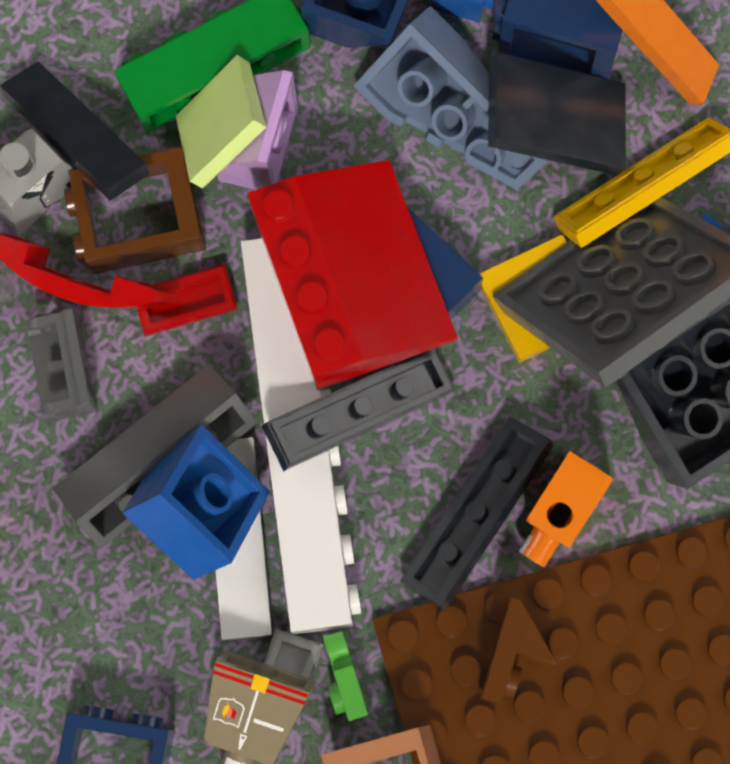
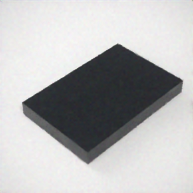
[488,52,626,176]

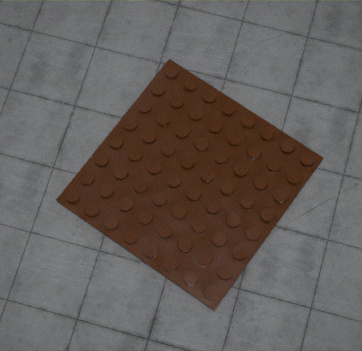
[372,516,730,764]

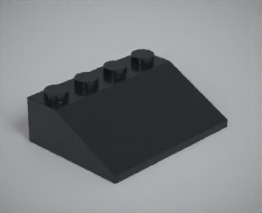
[616,298,730,489]

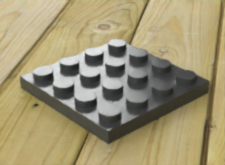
[492,197,730,388]

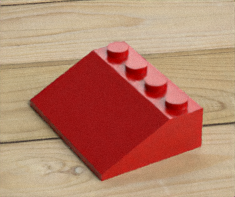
[247,160,458,391]

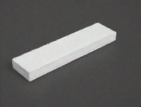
[216,437,273,641]

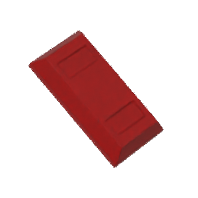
[137,264,238,337]

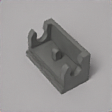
[26,308,98,423]

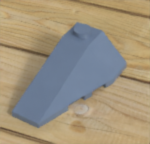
[353,6,548,190]

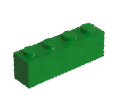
[114,0,311,134]

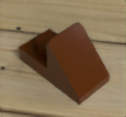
[480,597,557,705]

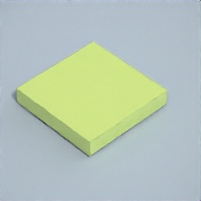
[176,55,266,188]

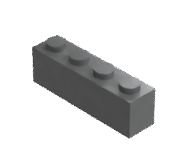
[52,364,257,549]

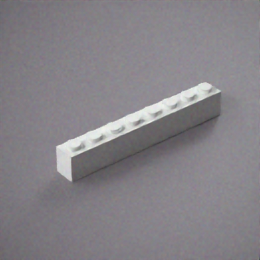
[241,238,361,635]

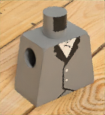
[0,128,77,236]

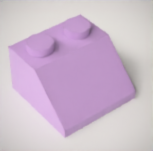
[217,70,298,190]

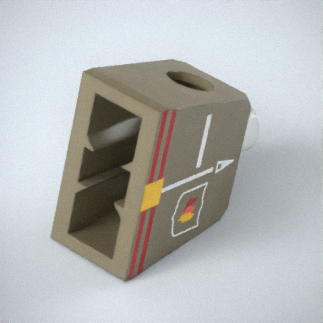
[204,650,316,764]

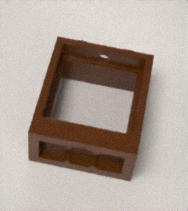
[64,146,206,275]

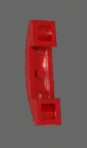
[0,232,177,309]

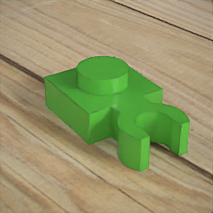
[323,631,369,722]

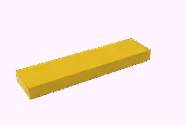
[553,117,730,248]

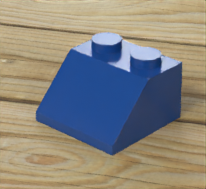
[122,424,270,580]

